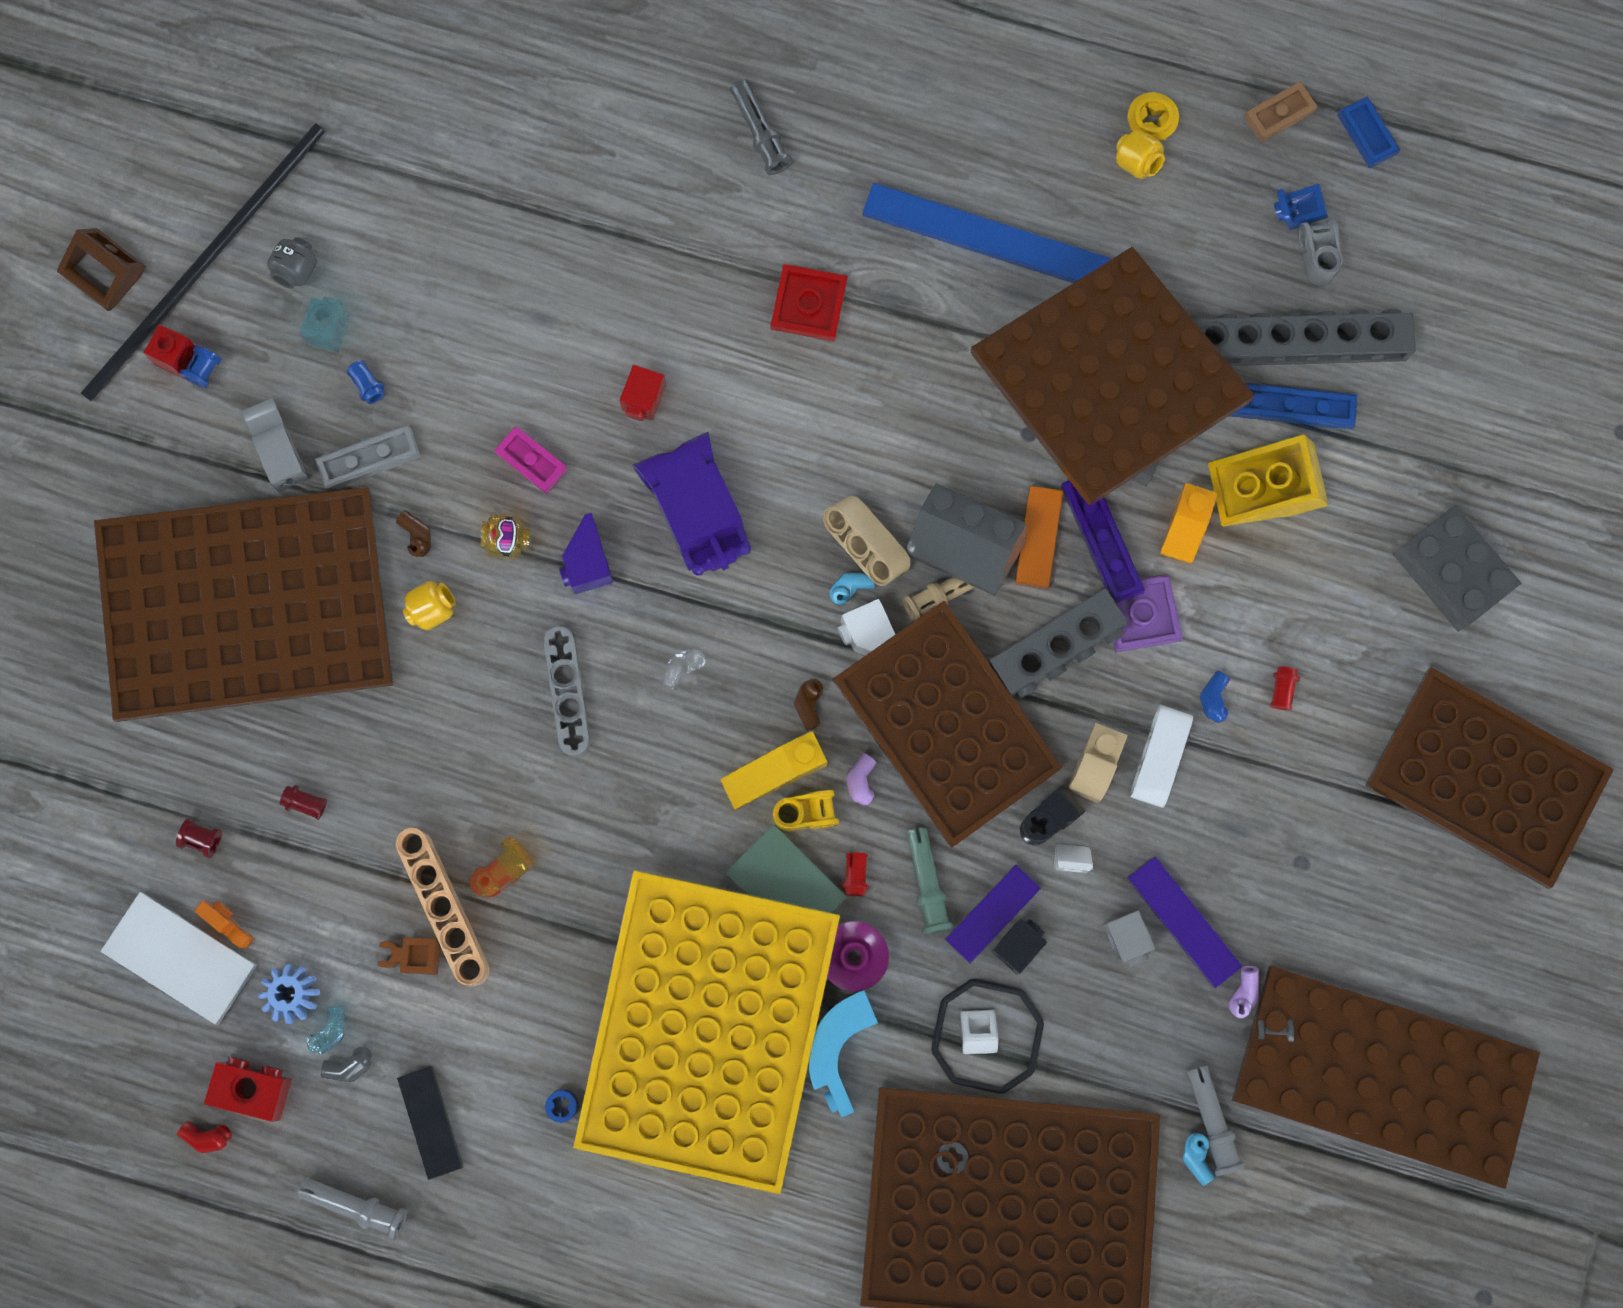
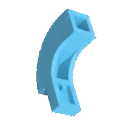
[809,990,878,1118]

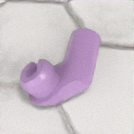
[846,753,877,806]
[1229,966,1259,1019]

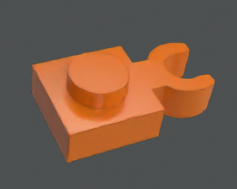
[194,900,255,949]

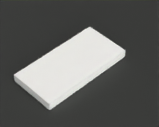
[100,892,257,1025]

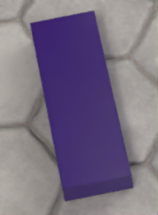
[945,865,1041,964]

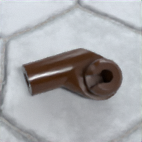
[396,510,431,557]
[794,679,823,731]

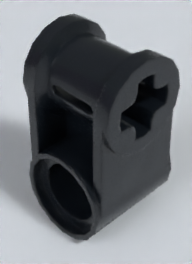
[1020,785,1086,846]

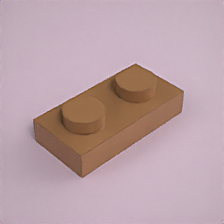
[1244,81,1318,143]

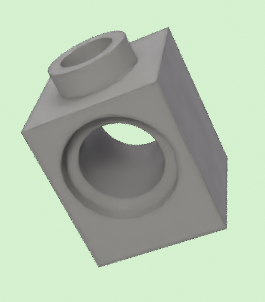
[1102,910,1155,967]

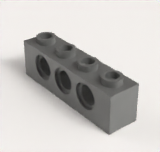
[989,588,1128,699]

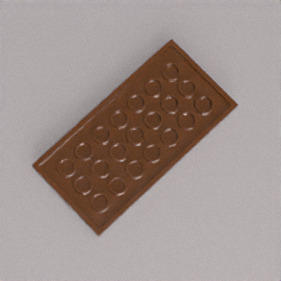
[1231,966,1540,1189]

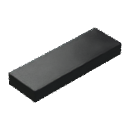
[397,1066,464,1180]

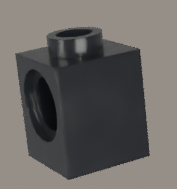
[991,919,1047,975]

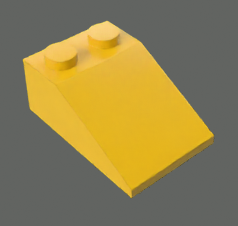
[1208,434,1329,527]

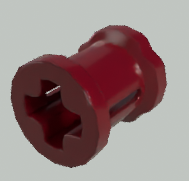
[176,818,222,858]

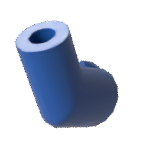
[1200,671,1230,723]

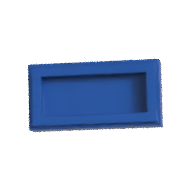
[1337,96,1400,168]

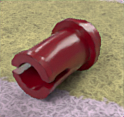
[280,785,327,820]

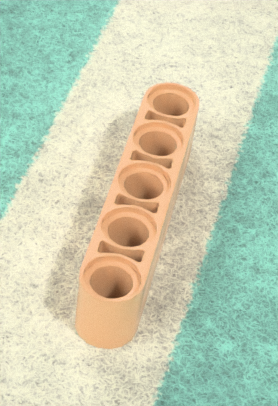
[396,828,490,986]

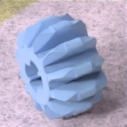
[258,964,320,1024]

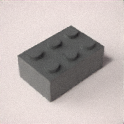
[1393,505,1522,632]

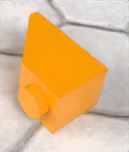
[1159,483,1218,564]

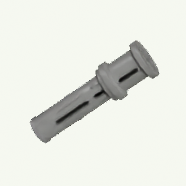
[1186,1065,1246,1177]
[298,1177,407,1241]

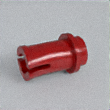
[1270,666,1300,711]
[842,852,869,897]

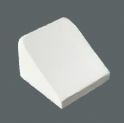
[1054,844,1093,873]
[960,1010,999,1055]

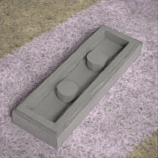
[315,424,422,491]

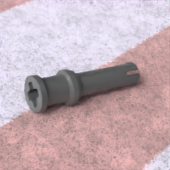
[730,79,793,175]

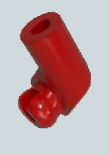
[176,1121,232,1153]

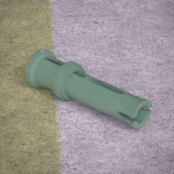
[906,828,954,935]

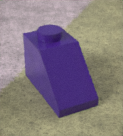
[559,513,613,594]

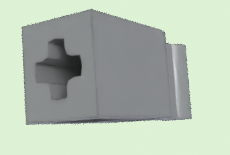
[242,398,309,492]

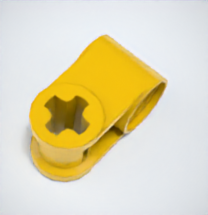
[772,790,840,832]

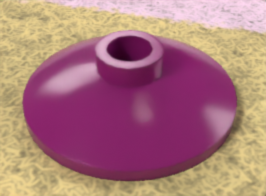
[827,921,889,992]

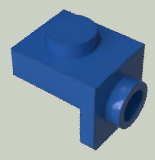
[1274,184,1329,230]

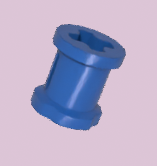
[179,345,222,389]

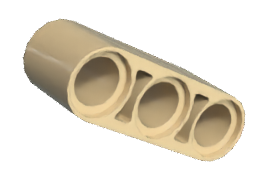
[823,496,910,586]

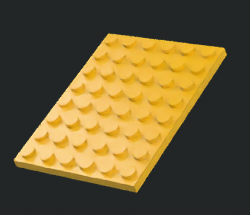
[573,870,840,1194]

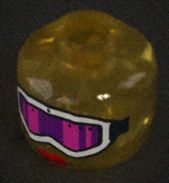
[480,514,530,560]

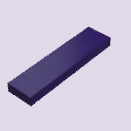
[1061,480,1145,603]
[1127,857,1242,988]

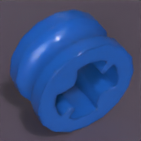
[545,1089,579,1123]

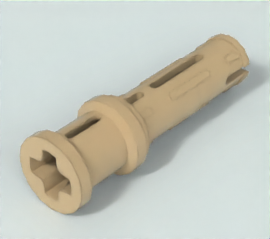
[902,577,975,622]

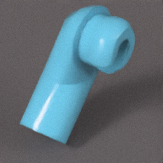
[829,572,875,605]

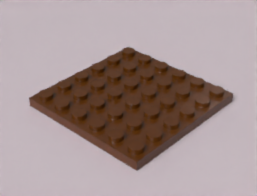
[970,246,1255,506]

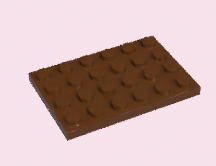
[832,601,1062,848]
[1365,667,1614,889]

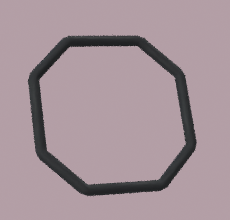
[931,979,1044,1094]

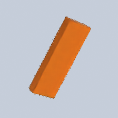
[1014,486,1063,590]

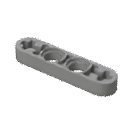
[544,626,590,758]

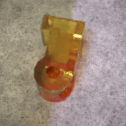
[470,835,536,898]

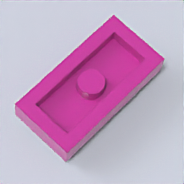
[494,426,568,495]

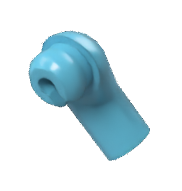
[1183,1133,1216,1186]

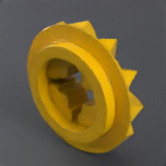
[1126,92,1179,141]

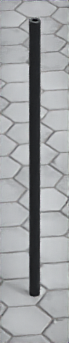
[81,123,325,401]

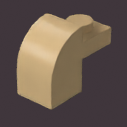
[1067,723,1128,803]

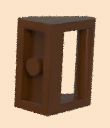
[57,228,146,311]

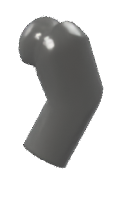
[320,1047,372,1082]

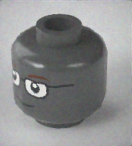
[267,237,317,289]

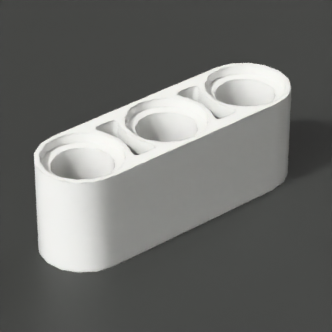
[1130,704,1193,808]

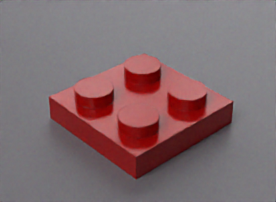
[770,264,848,342]

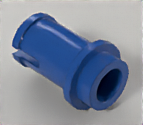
[346,360,385,404]

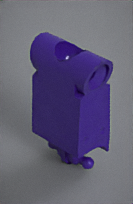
[632,432,751,576]

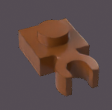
[378,937,440,975]

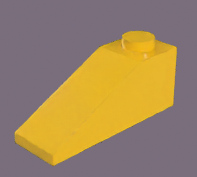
[720,731,827,810]

